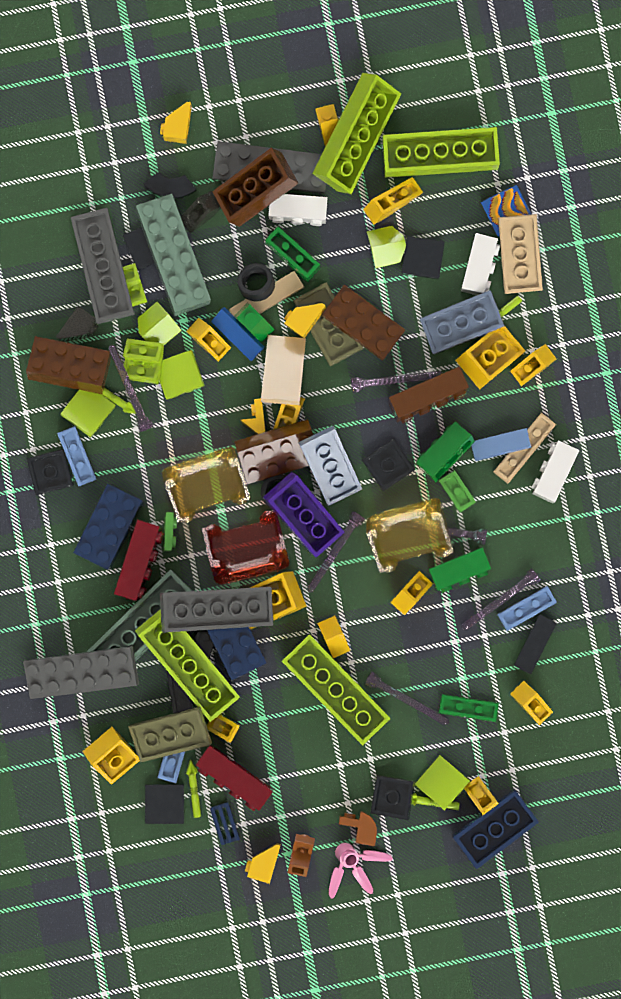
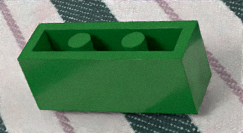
[265,227,320,282]
[416,421,475,483]
[428,547,491,593]

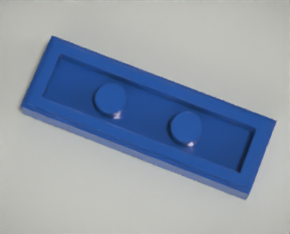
[211,307,264,361]

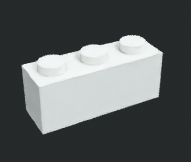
[269,194,327,226]
[461,233,500,295]
[531,440,579,504]

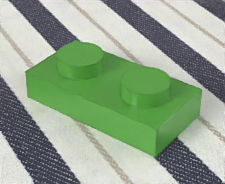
[439,470,476,513]
[163,512,177,552]

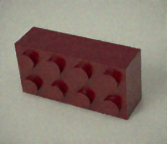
[114,520,164,602]
[196,745,274,811]

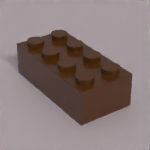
[212,147,298,227]
[26,336,111,394]
[388,366,469,424]
[234,419,313,484]

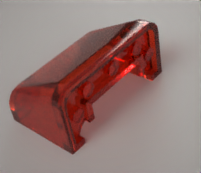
[202,511,289,584]

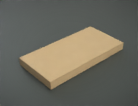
[498,214,543,294]
[261,335,306,405]

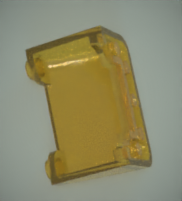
[162,447,251,523]
[366,498,454,573]

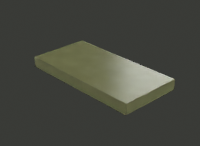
[293,282,363,367]
[128,707,212,762]

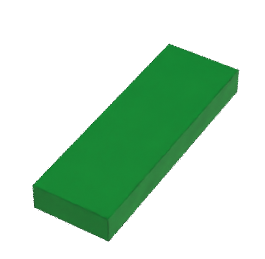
[439,694,499,722]

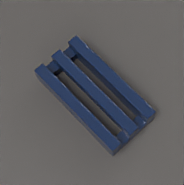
[210,802,240,845]

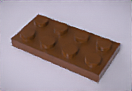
[321,285,405,361]

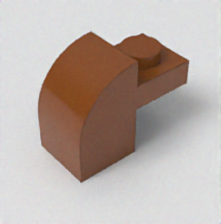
[339,811,377,846]
[287,834,315,877]

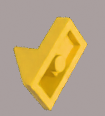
[315,104,339,146]
[241,398,265,434]
[464,776,499,815]

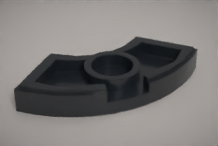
[143,172,197,199]

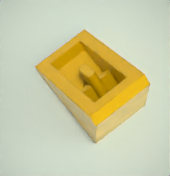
[317,616,350,658]
[207,714,241,743]

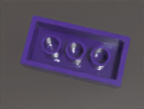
[263,472,345,558]

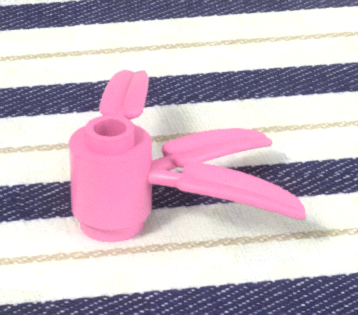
[329,843,393,899]

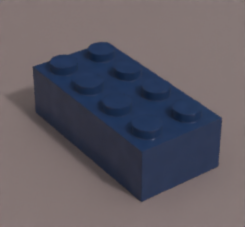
[73,484,144,571]
[206,627,266,681]
[452,789,539,869]

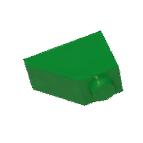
[234,302,275,343]

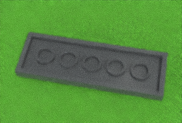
[213,141,326,194]
[71,208,135,324]
[160,587,273,633]
[23,646,139,699]

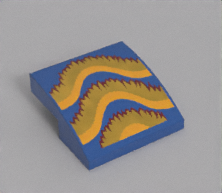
[481,185,532,236]

